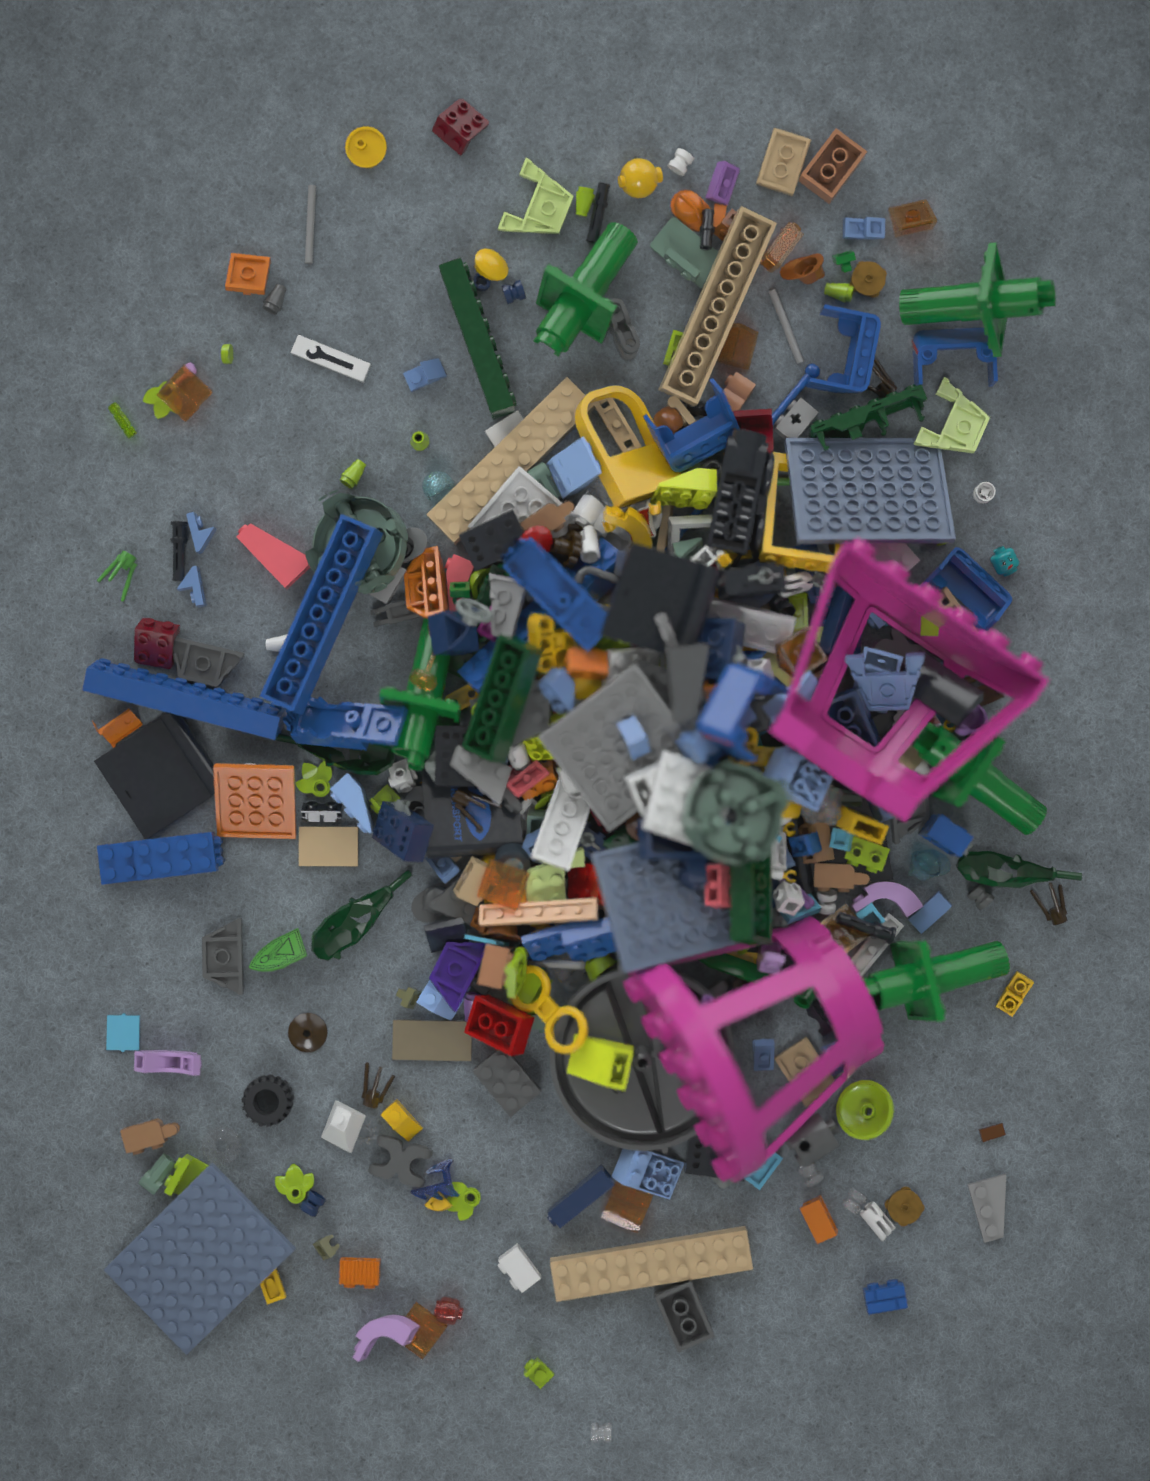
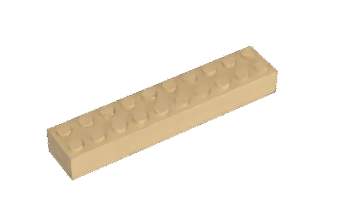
[658,206,777,406]
[426,377,595,545]
[550,1226,753,1302]

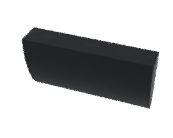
[902,650,983,727]

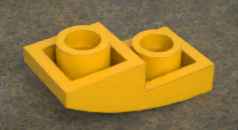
[996,971,1034,1017]

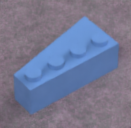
[675,705,757,764]

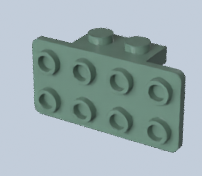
[650,217,718,289]

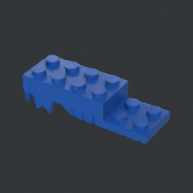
[501,537,607,651]
[282,696,408,750]
[97,832,225,885]
[521,918,617,962]

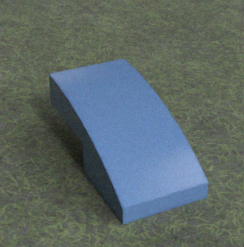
[843,217,885,239]
[908,891,952,934]

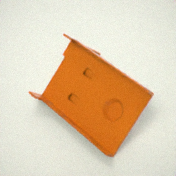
[92,709,143,748]

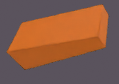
[713,204,727,229]

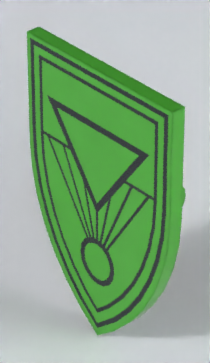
[249,928,307,972]

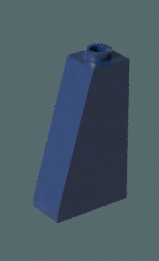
[817,585,862,656]
[547,1164,615,1228]

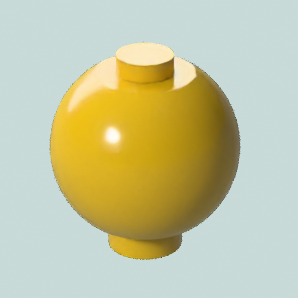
[618,158,663,198]

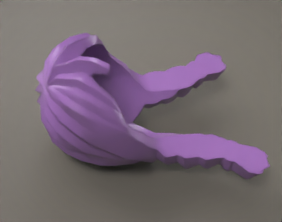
[954,704,988,736]

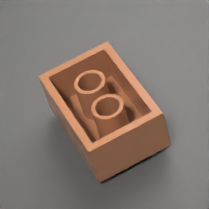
[799,128,867,204]
[477,943,515,989]

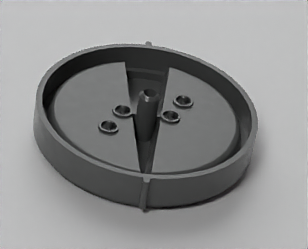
[550,960,736,1154]

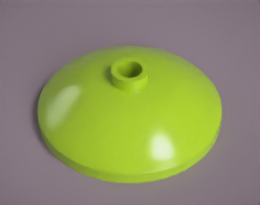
[836,1080,894,1140]

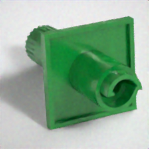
[533,222,638,357]
[899,242,1056,357]
[379,618,460,770]
[911,722,1047,835]
[862,941,1010,1022]

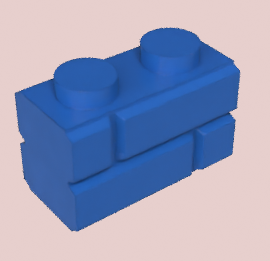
[863,1279,908,1315]

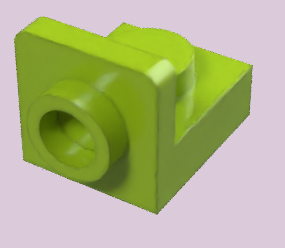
[369,784,401,814]
[523,1357,555,1389]

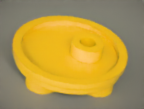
[345,126,387,168]

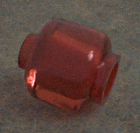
[434,1297,464,1325]

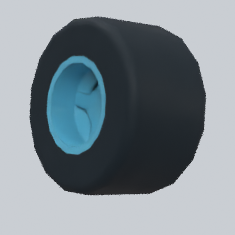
[495,843,531,882]

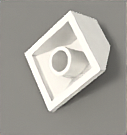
[321,1100,366,1153]

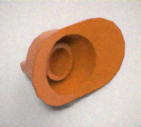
[671,190,711,232]

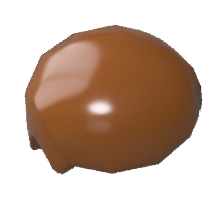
[653,406,683,434]

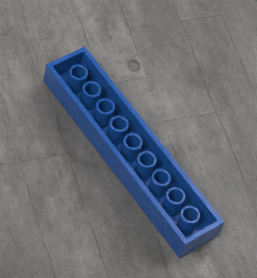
[260,514,384,715]
[457,537,620,694]
[82,658,287,740]

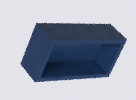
[637,817,715,861]

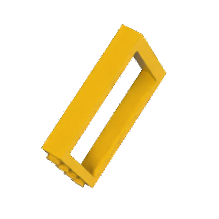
[759,452,844,573]

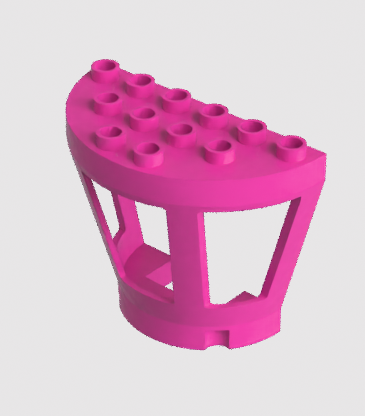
[769,537,1049,822]
[623,916,884,1183]

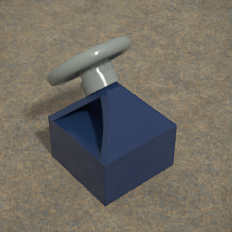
[428,599,493,655]

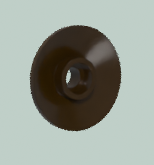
[288,1013,328,1052]

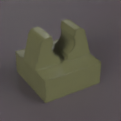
[396,987,422,1009]
[313,1235,340,1261]

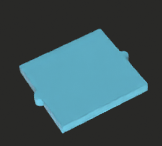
[465,935,510,946]
[106,1013,140,1052]

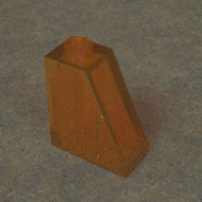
[759,222,804,273]

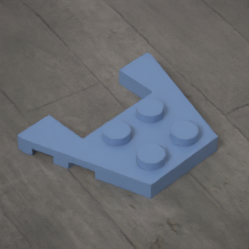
[845,652,925,711]

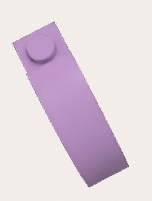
[850,881,923,917]
[757,942,785,974]
[134,1050,202,1076]
[352,1315,420,1362]

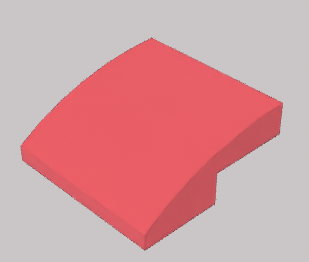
[506,756,549,798]

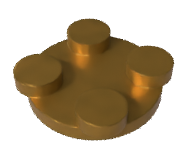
[850,261,887,298]
[884,1186,925,1226]

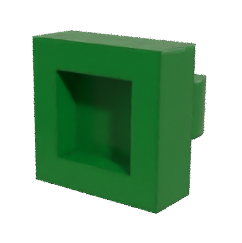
[832,250,856,273]
[449,582,470,604]

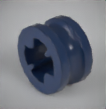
[473,273,491,291]

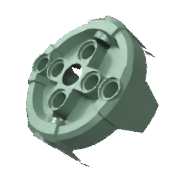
[305,490,408,594]
[682,761,793,866]

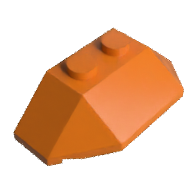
[404,546,449,618]

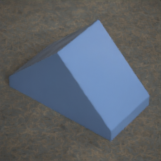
[616,715,651,760]

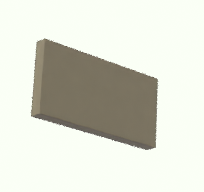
[392,1020,472,1061]

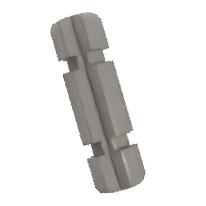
[655,613,679,648]

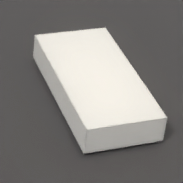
[485,410,523,447]

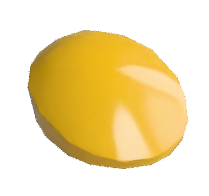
[474,248,508,281]

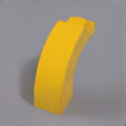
[603,505,652,548]

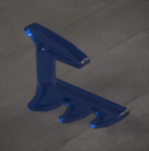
[410,1159,460,1200]

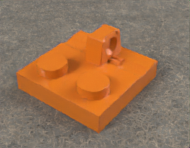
[225,253,271,295]

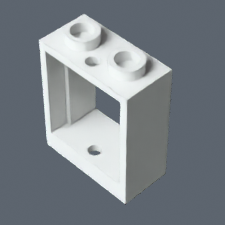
[667,514,716,555]

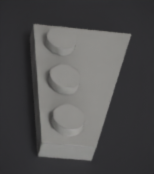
[489,573,526,637]
[450,746,512,805]
[967,1174,1006,1243]

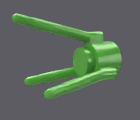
[97,550,137,602]

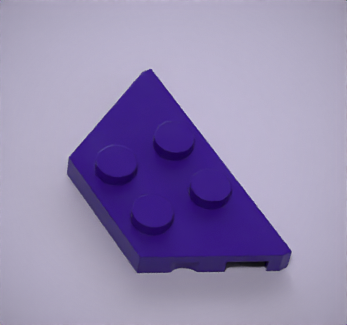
[428,942,488,1013]

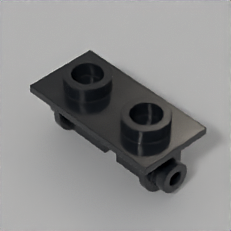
[301,801,342,822]

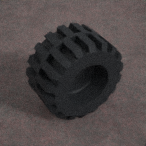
[241,1074,294,1127]

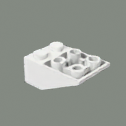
[624,752,680,817]

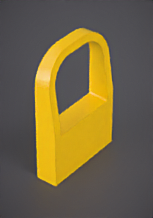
[575,385,681,508]

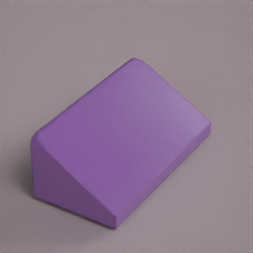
[705,161,740,206]

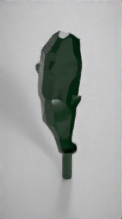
[275,734,395,775]
[956,851,1082,889]
[311,870,413,961]

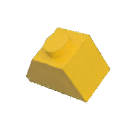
[381,1099,423,1142]

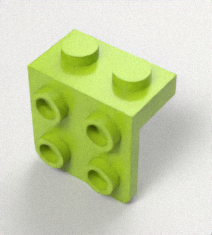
[164,1154,209,1196]

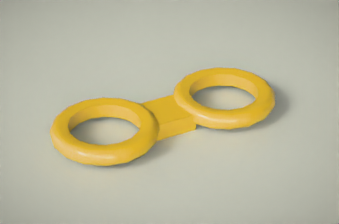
[509,965,588,1054]

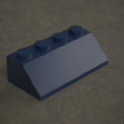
[827,685,881,747]

